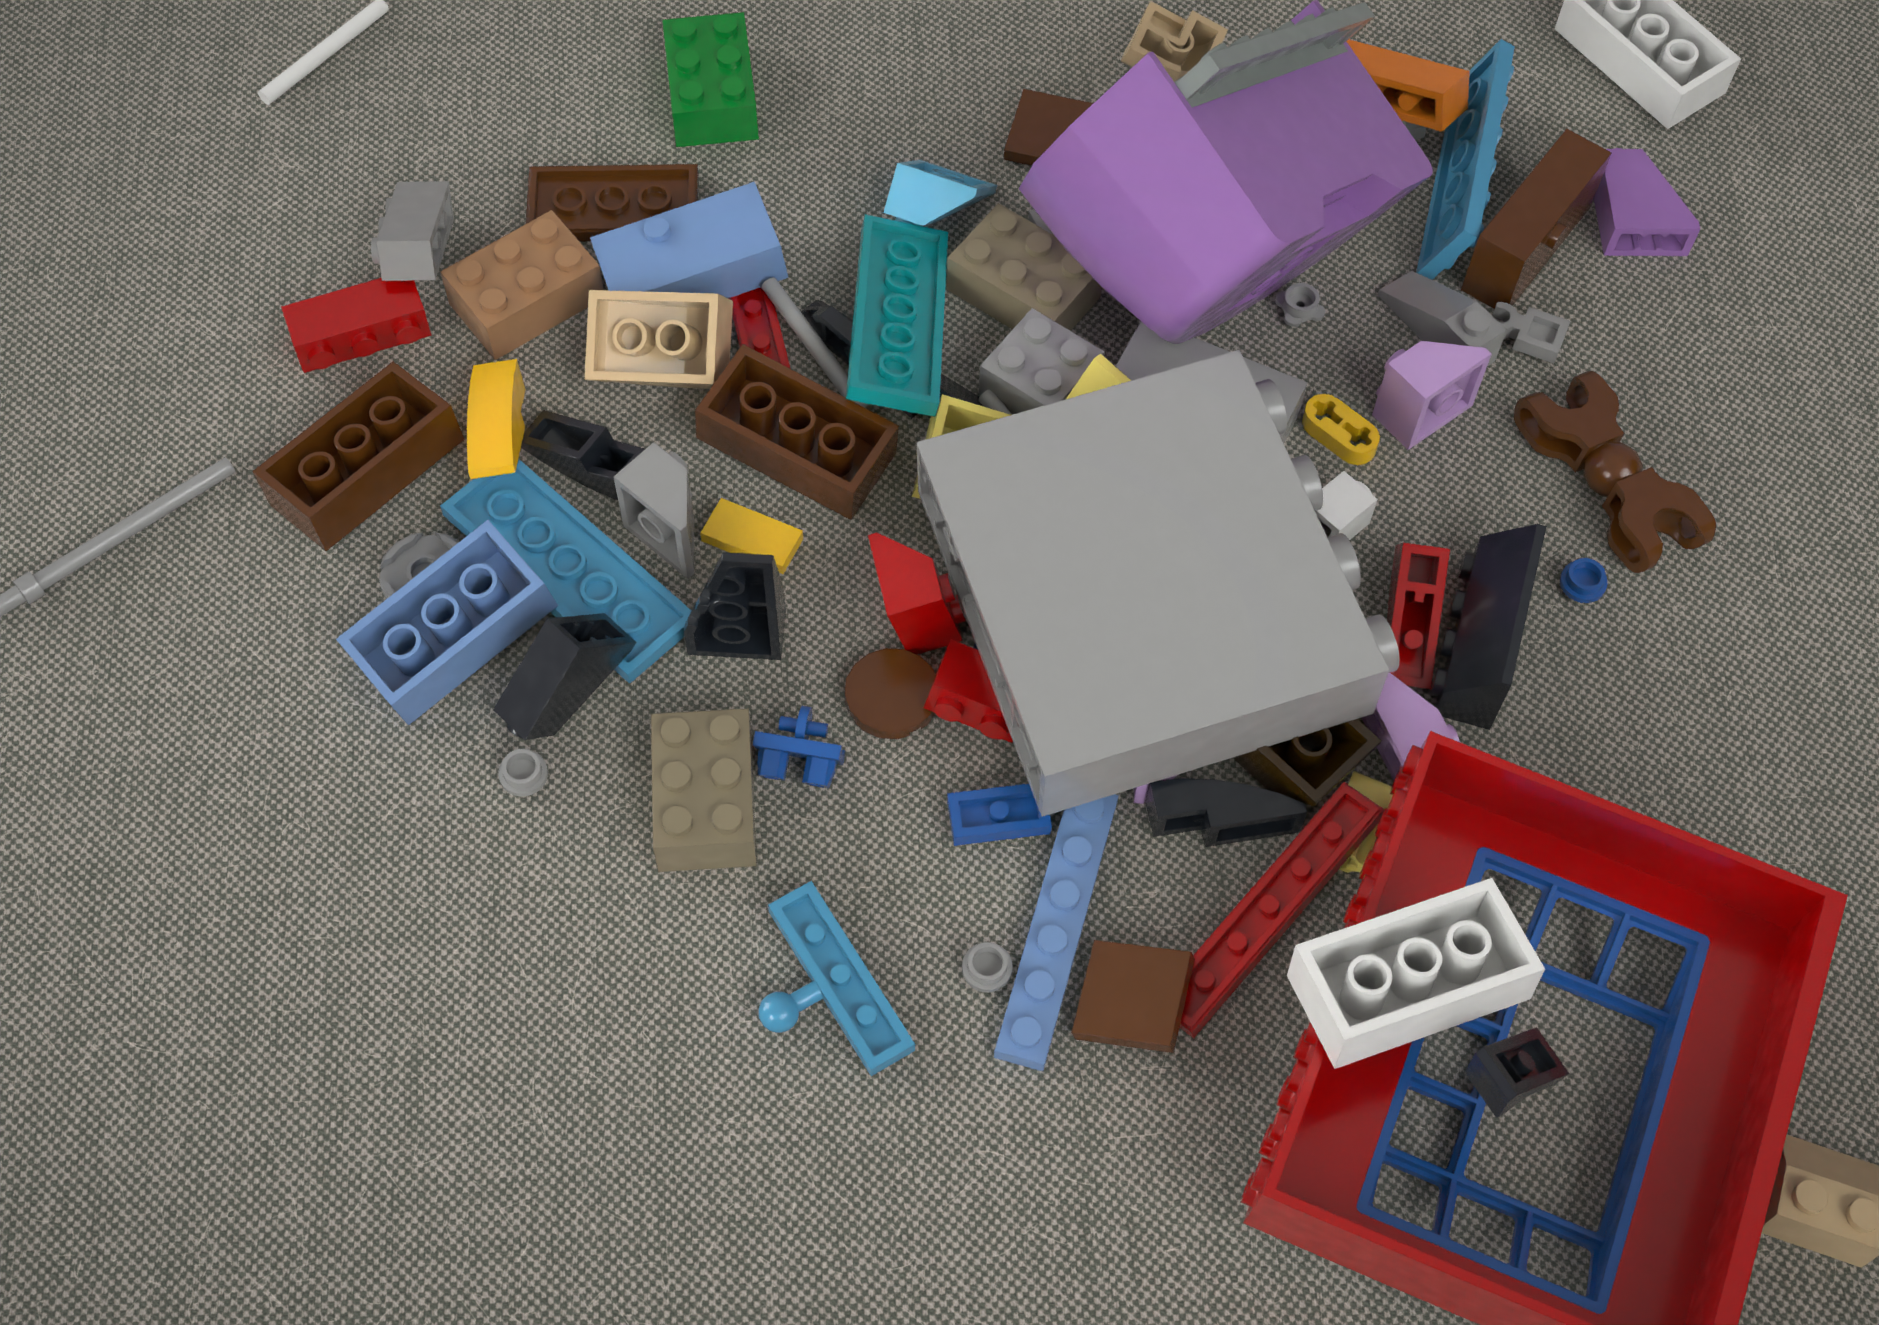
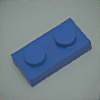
[947,784,1052,846]

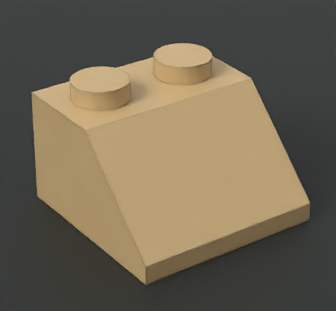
[1762,1135,1879,1268]

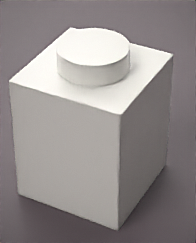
[1315,471,1378,540]

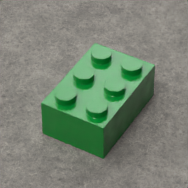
[662,12,759,147]

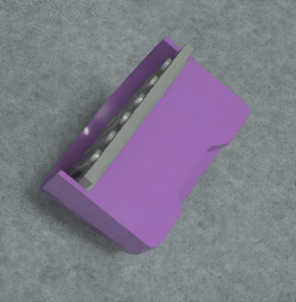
[1019,0,1433,344]

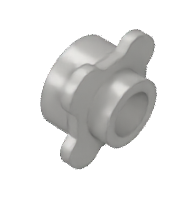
[1275,283,1325,327]

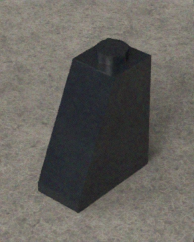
[493,613,637,740]

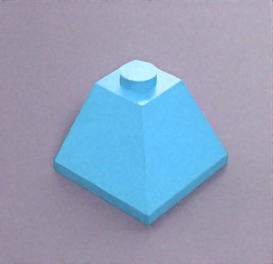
[883,160,997,226]

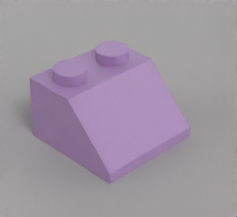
[1372,341,1492,450]

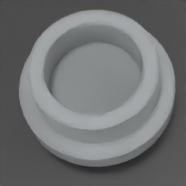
[498,749,548,797]
[962,942,1013,992]

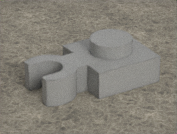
[1492,302,1571,364]

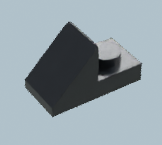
[1466,1027,1570,1117]

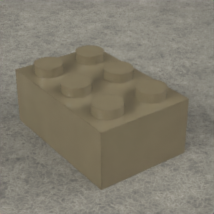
[947,203,1102,331]
[651,708,757,872]

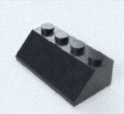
[1430,524,1547,730]

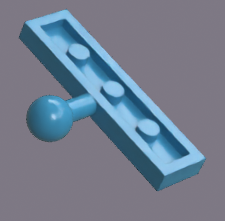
[758,881,915,1076]

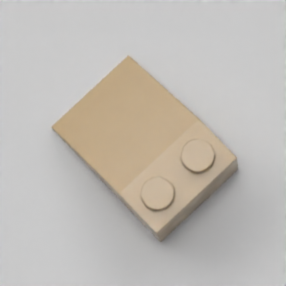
[585,290,733,389]

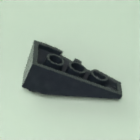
[684,552,786,660]

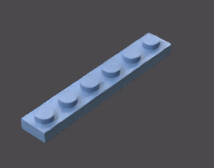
[994,794,1119,1071]

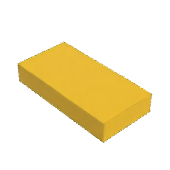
[700,498,804,574]

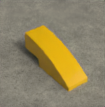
[467,359,526,479]

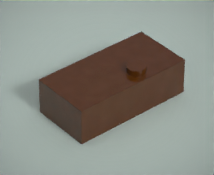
[1461,129,1612,309]
[695,344,899,520]
[252,361,465,551]

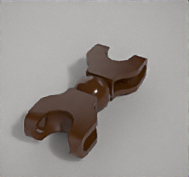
[1514,371,1716,573]

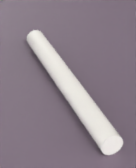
[258,0,389,105]

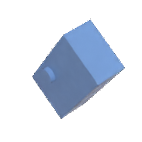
[590,182,789,298]
[336,520,558,725]

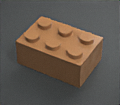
[440,210,604,360]

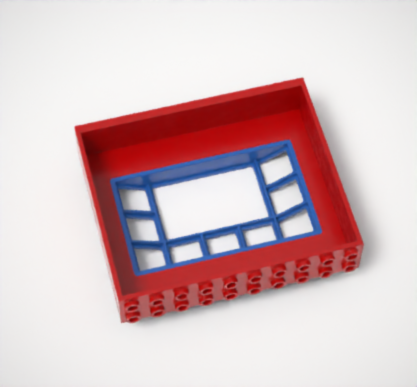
[1240,731,1848,1325]

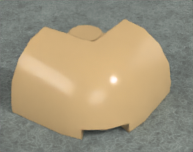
[1120,1,1228,82]

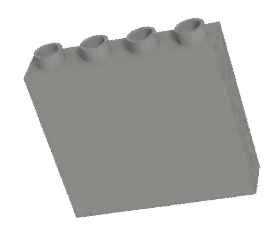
[916,350,1400,817]

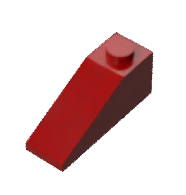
[1387,542,1450,689]

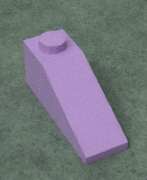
[1361,673,1460,780]

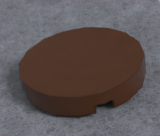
[845,648,935,739]

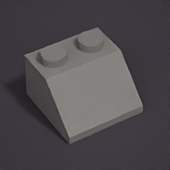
[614,442,694,579]

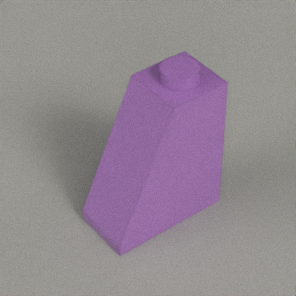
[1594,148,1700,256]

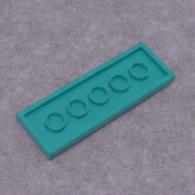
[846,214,948,417]

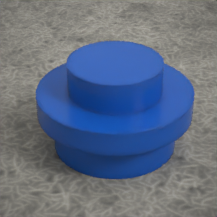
[1560,558,1608,603]

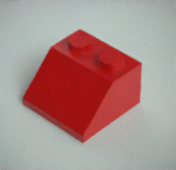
[868,532,966,655]

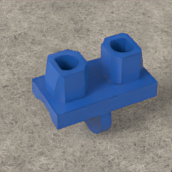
[753,705,846,788]

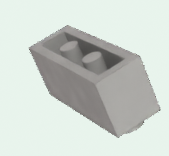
[371,181,454,281]

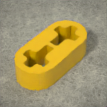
[1302,394,1380,465]

